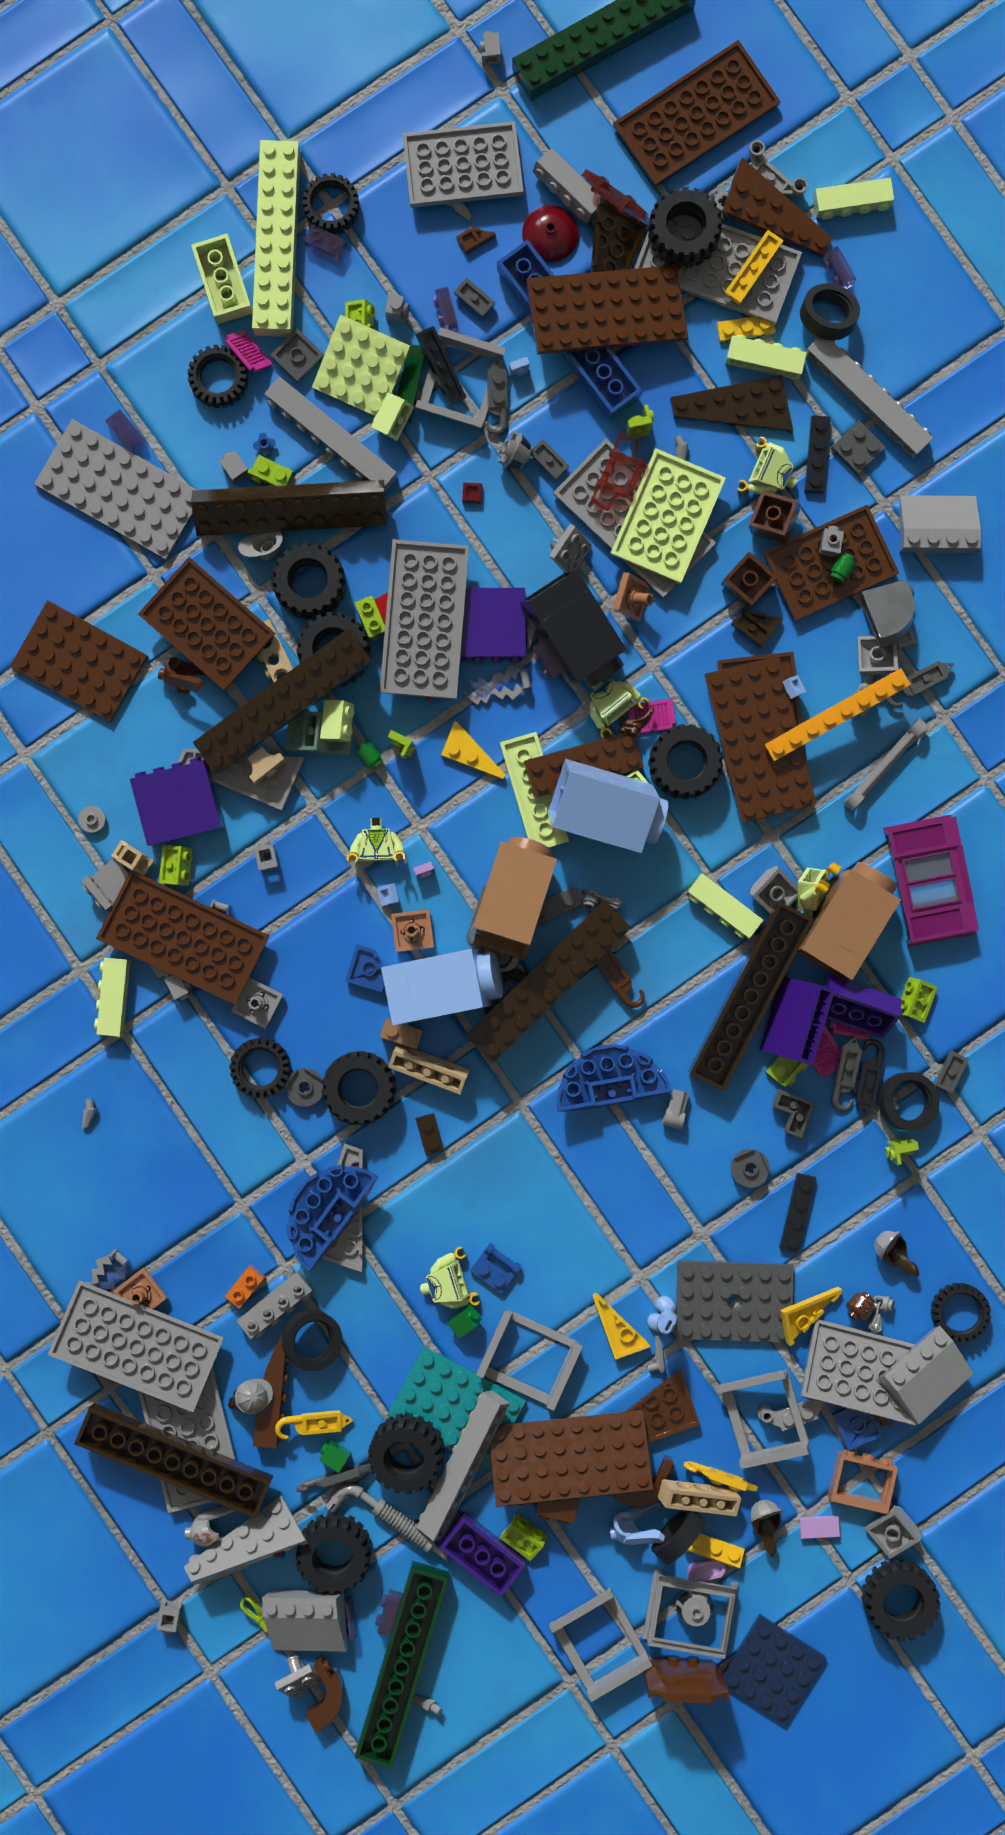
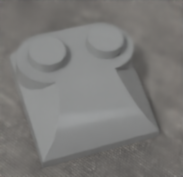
[857,636,898,677]
[750,866,798,914]
[865,1506,921,1559]

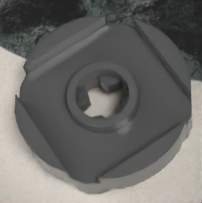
[286,1068,323,1107]
[731,1149,770,1188]

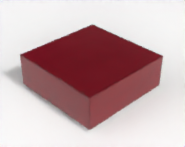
[462,482,482,504]

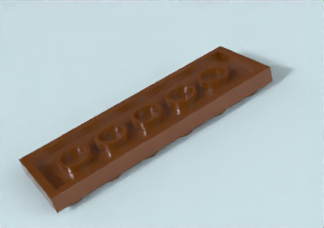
[523,733,644,798]

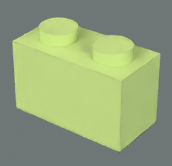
[371,393,414,441]
[320,700,354,742]

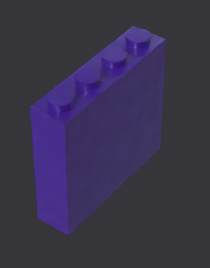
[460,588,526,663]
[130,757,225,846]
[760,977,835,1066]

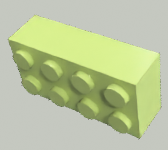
[191,233,253,325]

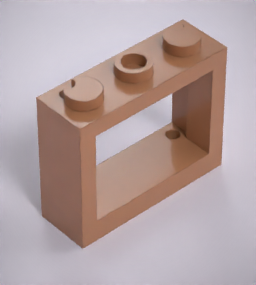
[828,1449,898,1514]

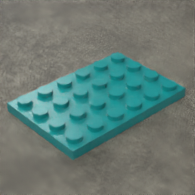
[387,1345,526,1470]

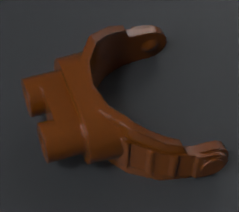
[619,707,654,737]

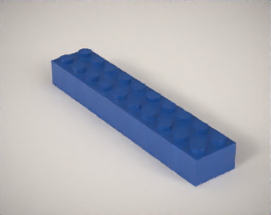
[497,239,642,420]

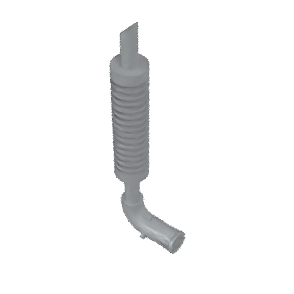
[326,1483,448,1562]

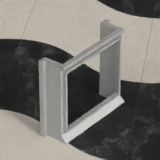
[415,327,506,430]
[476,1309,583,1411]
[716,1369,810,1469]
[642,1568,738,1659]
[549,1588,652,1702]

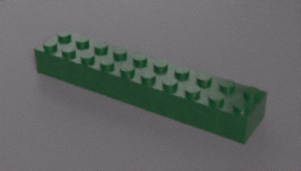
[512,0,696,101]
[354,1560,449,1769]

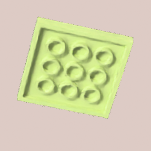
[312,315,411,416]

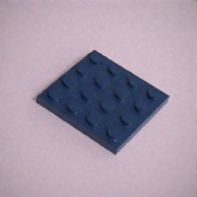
[723,1613,826,1724]

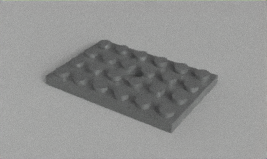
[675,1260,794,1342]

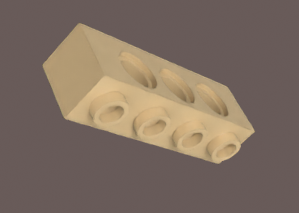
[257,619,293,682]
[388,1043,470,1095]
[658,1479,741,1516]

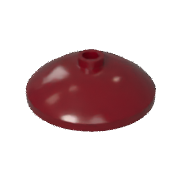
[522,205,579,262]

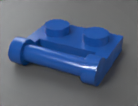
[470,1243,522,1293]

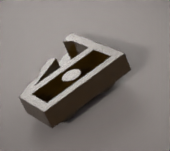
[731,609,783,648]

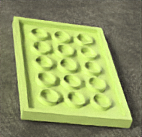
[610,448,726,584]

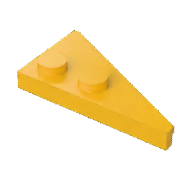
[441,721,505,780]
[780,1287,842,1346]
[592,1293,650,1360]

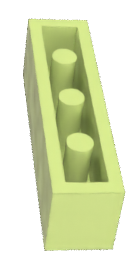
[813,178,894,220]
[725,335,807,380]
[686,874,763,939]
[94,958,131,1037]

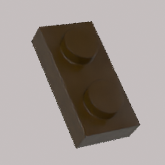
[415,1113,444,1155]

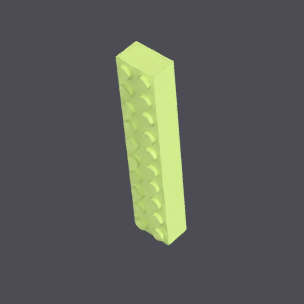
[252,140,301,337]

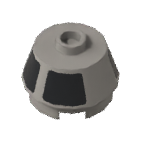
[497,431,532,470]
[675,1590,714,1627]

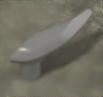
[648,1335,665,1373]

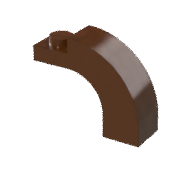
[613,1455,675,1506]
[306,1655,344,1733]

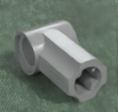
[662,1089,689,1130]

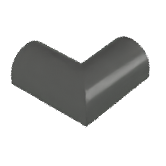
[772,1089,815,1139]

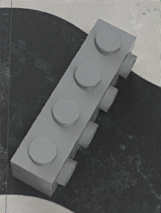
[533,148,604,224]
[237,1270,313,1339]

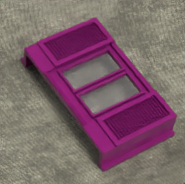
[883,814,979,948]

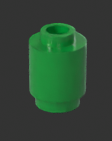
[830,553,856,584]
[356,741,383,770]

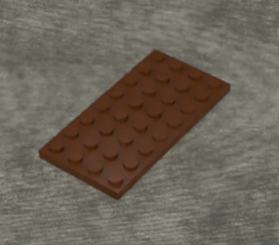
[613,40,781,187]
[526,265,688,355]
[704,656,817,823]
[96,870,270,1005]
[490,1410,653,1508]

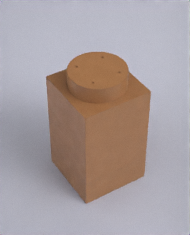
[469,837,557,961]
[797,862,901,980]

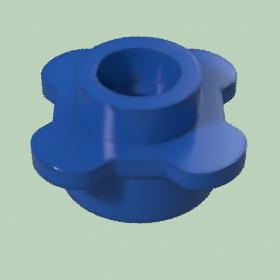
[253,433,276,456]

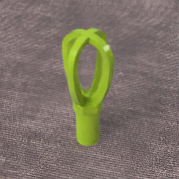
[240,1595,268,1633]

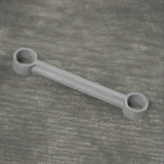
[843,718,928,811]

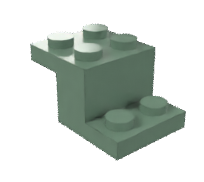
[285,712,354,756]

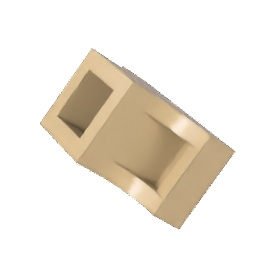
[247,747,286,784]
[111,840,155,876]

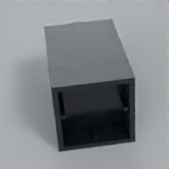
[520,570,627,689]

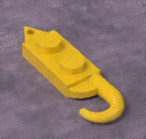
[275,1410,353,1439]
[683,1461,758,1492]

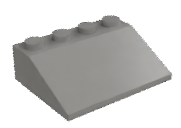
[899,495,981,553]
[878,1326,974,1425]
[262,1590,348,1652]

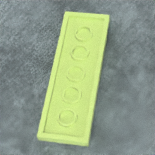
[500,732,569,848]

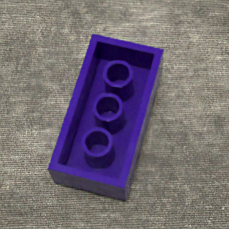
[822,974,901,1039]
[440,1511,525,1597]

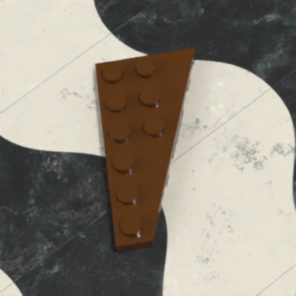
[721,158,832,258]
[624,1368,700,1443]

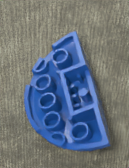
[557,1044,672,1112]
[287,1165,378,1272]

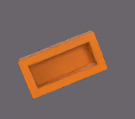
[224,1264,265,1309]

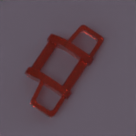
[581,169,649,221]
[590,433,648,511]

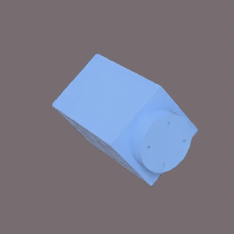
[548,759,668,853]
[381,948,503,1025]

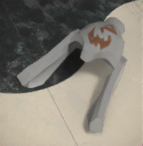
[185,1506,236,1548]

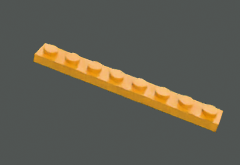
[764,668,911,762]

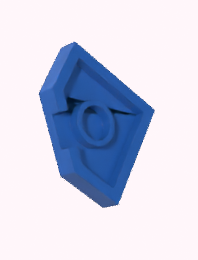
[345,945,385,992]
[831,1408,884,1451]

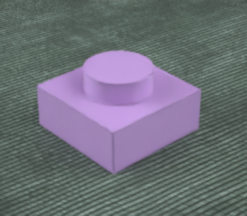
[413,862,434,878]

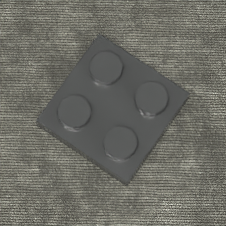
[270,328,324,383]
[831,420,885,475]

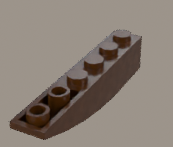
[253,1335,290,1449]

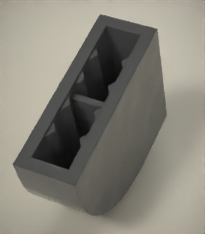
[861,579,915,649]

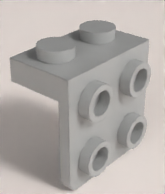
[81,859,129,911]

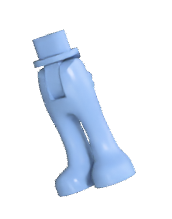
[647,1296,677,1334]

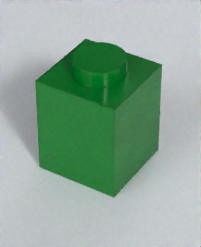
[447,1304,482,1339]
[319,1439,351,1473]

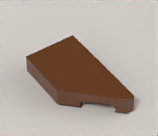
[456,227,496,255]

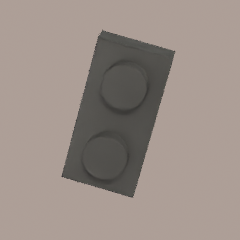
[454,277,495,319]
[530,439,569,481]
[934,1050,969,1093]

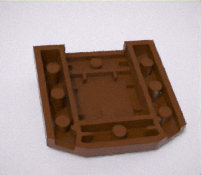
[643,1655,729,1704]

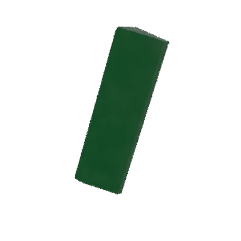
[397,345,425,423]

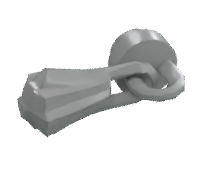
[582,890,622,911]
[867,1295,895,1334]

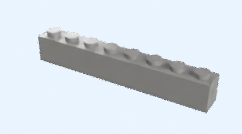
[806,337,933,459]
[264,376,397,492]
[416,1390,510,1541]

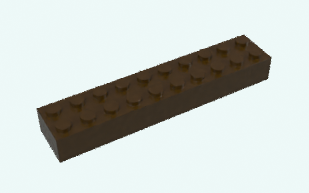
[191,480,387,536]
[192,629,374,774]
[465,900,632,1063]
[688,901,814,1091]
[74,1403,273,1518]

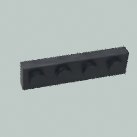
[416,326,467,406]
[804,415,831,494]
[779,1172,816,1253]

